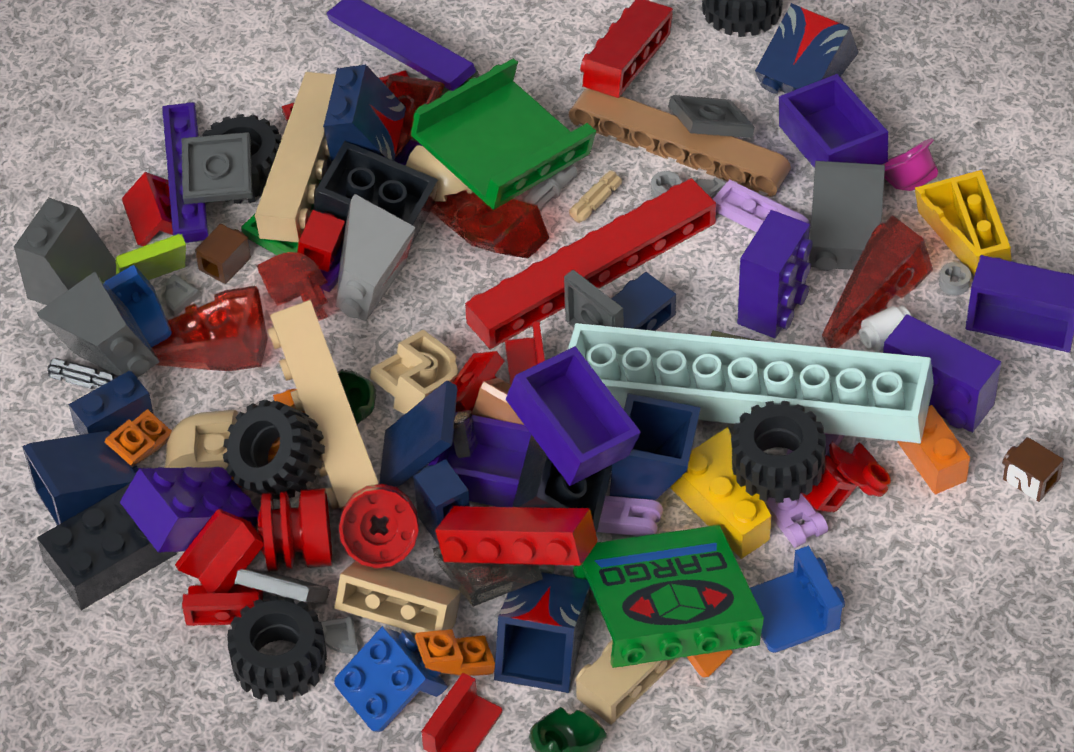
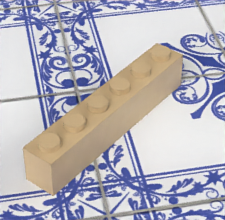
[255,72,336,243]
[267,300,379,512]

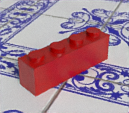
[580,0,673,98]
[435,506,598,566]

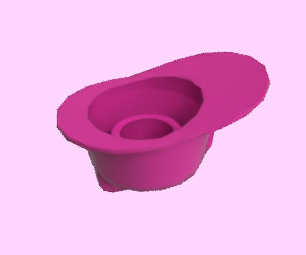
[882,138,938,191]

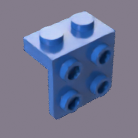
[105,265,171,348]
[750,545,845,653]
[334,626,449,732]

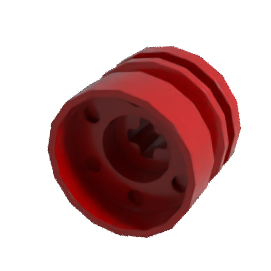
[339,484,419,568]
[258,488,333,572]

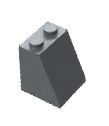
[809,161,885,273]
[14,197,116,305]
[37,271,160,378]

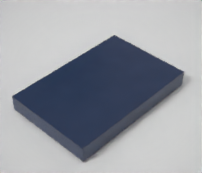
[379,380,458,488]

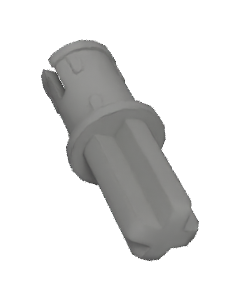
[522,165,578,213]

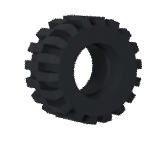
[702,0,783,37]
[202,114,282,204]
[223,400,325,500]
[731,401,826,503]
[227,596,327,702]

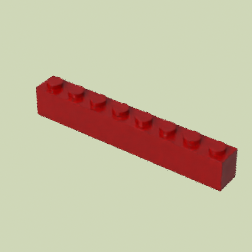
[465,178,716,350]

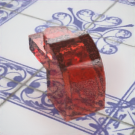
[256,252,328,321]

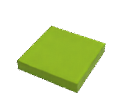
[116,234,186,280]

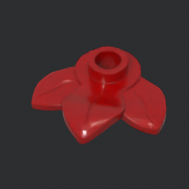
[829,441,891,497]

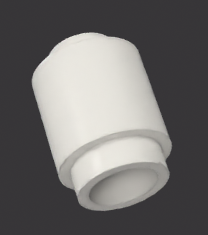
[859,306,911,352]

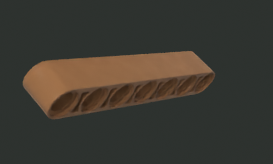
[568,88,791,197]

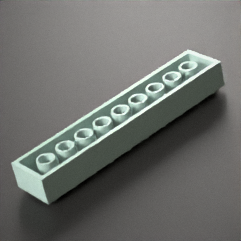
[568,323,934,443]

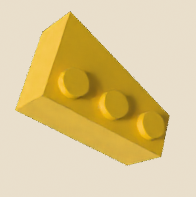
[915,170,1012,276]
[670,427,771,559]

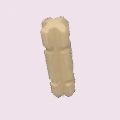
[569,171,622,223]

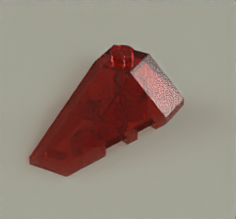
[152,286,268,371]

